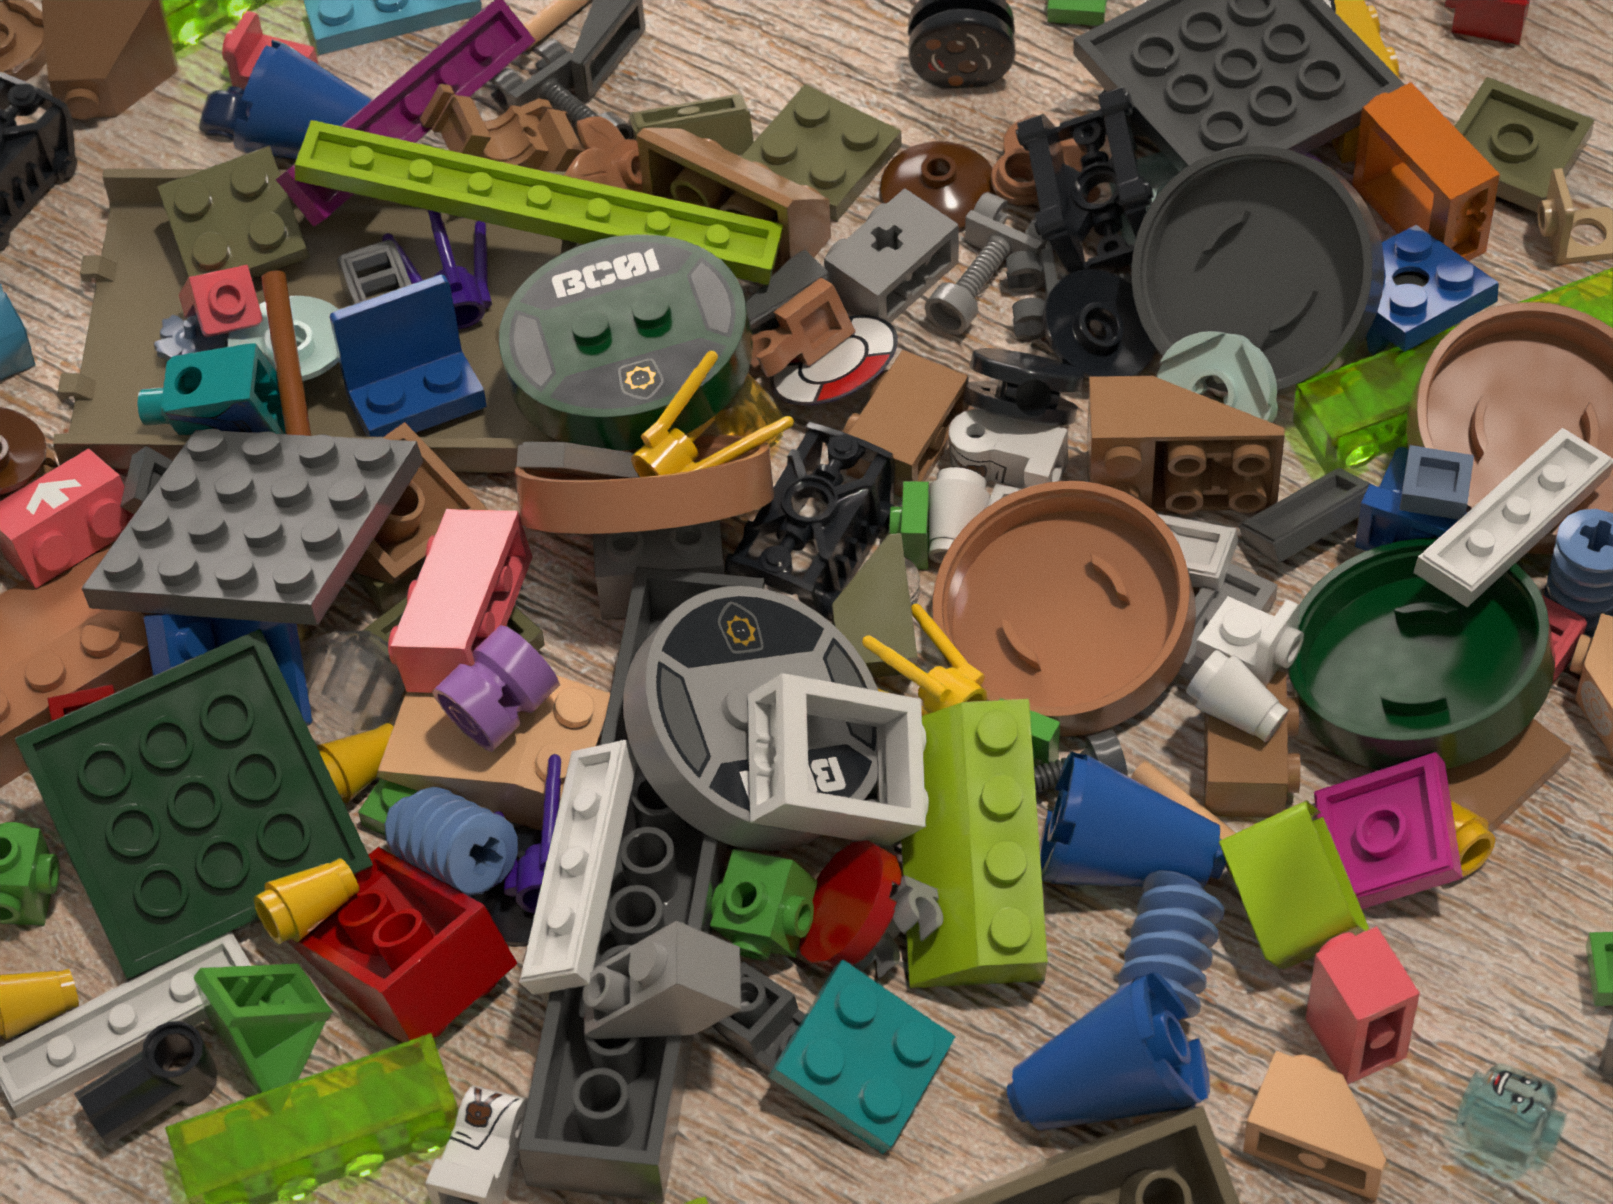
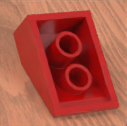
[286,847,518,1051]

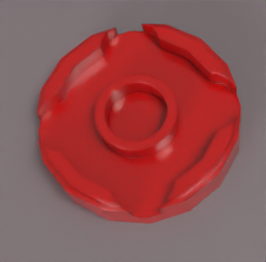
[799,840,902,972]

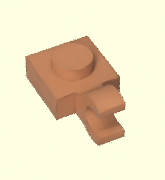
[750,278,856,377]

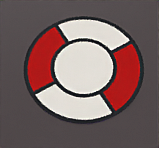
[770,315,898,405]

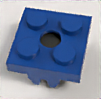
[1365,225,1499,357]

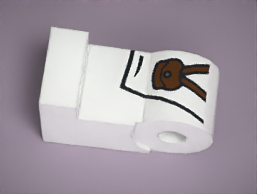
[948,409,1068,489]
[425,1085,528,1204]

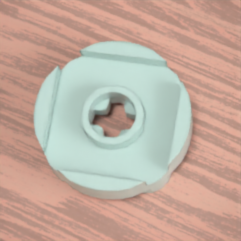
[1157,331,1278,423]

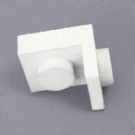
[1195,596,1304,687]

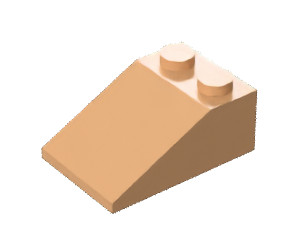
[376,675,611,830]

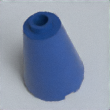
[233,40,373,159]
[1040,751,1226,888]
[1007,972,1210,1131]

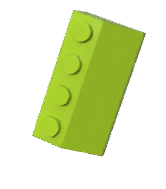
[901,699,1048,988]

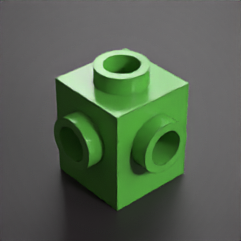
[0,822,60,926]
[710,849,818,961]

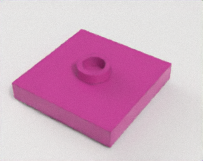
[1314,752,1463,909]

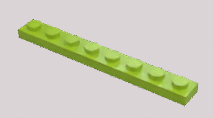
[295,120,783,285]

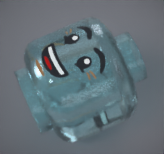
[1456,1063,1568,1167]

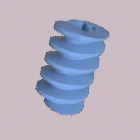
[1544,509,1613,637]
[385,786,518,896]
[1115,870,1225,1019]

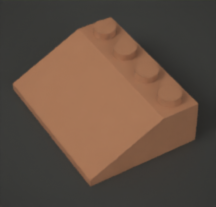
[0,540,156,788]

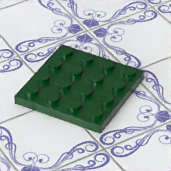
[15,629,373,982]

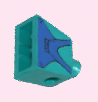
[137,343,286,435]

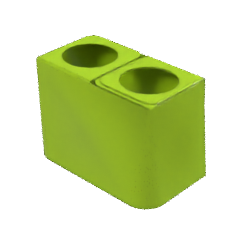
[1219,800,1369,970]

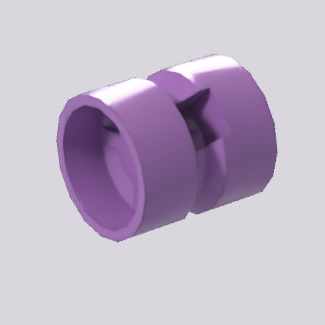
[432,625,560,752]

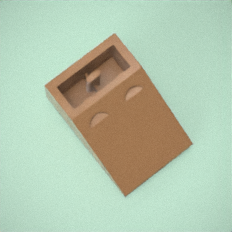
[1086,376,1285,514]

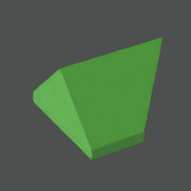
[193,964,333,1121]

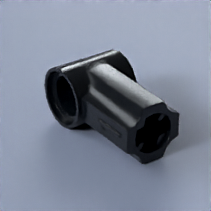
[74,1021,218,1147]

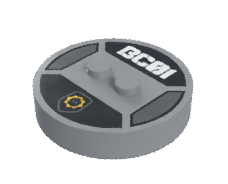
[623,586,879,851]

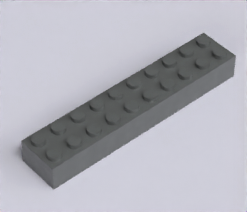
[518,566,765,1202]

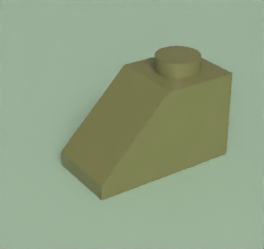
[832,533,918,678]

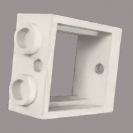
[748,673,929,846]

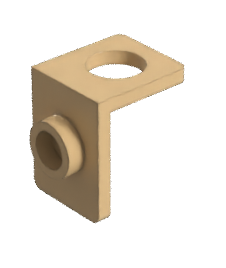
[1537,168,1613,265]

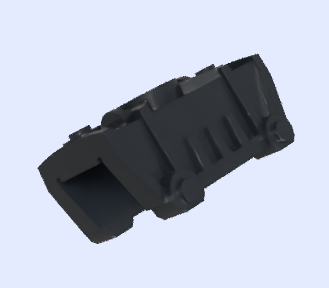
[0,72,77,250]
[1015,86,1154,273]
[725,422,896,621]

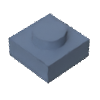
[1399,445,1474,520]

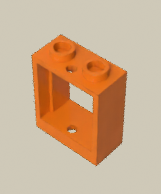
[1352,82,1500,261]

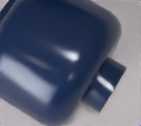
[199,86,249,140]

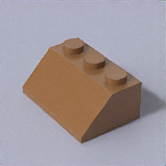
[637,128,831,275]

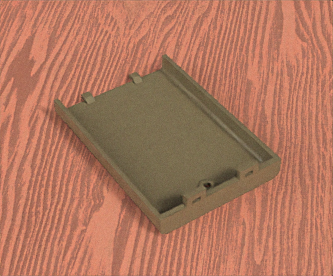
[52,169,584,473]

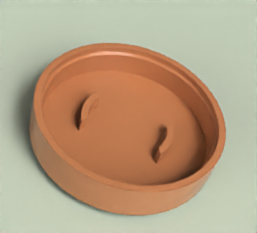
[1406,302,1613,554]
[515,434,774,534]
[932,481,1196,737]

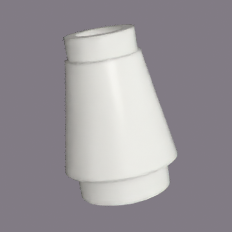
[928,467,990,564]
[1186,650,1289,742]

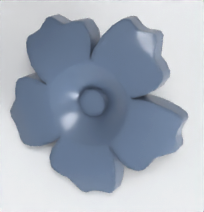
[154,315,228,361]

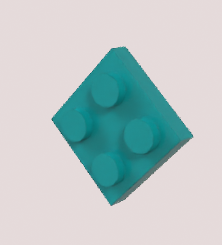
[768,959,956,1154]

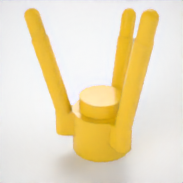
[631,351,794,477]
[862,604,987,716]

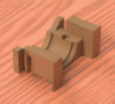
[420,84,585,171]

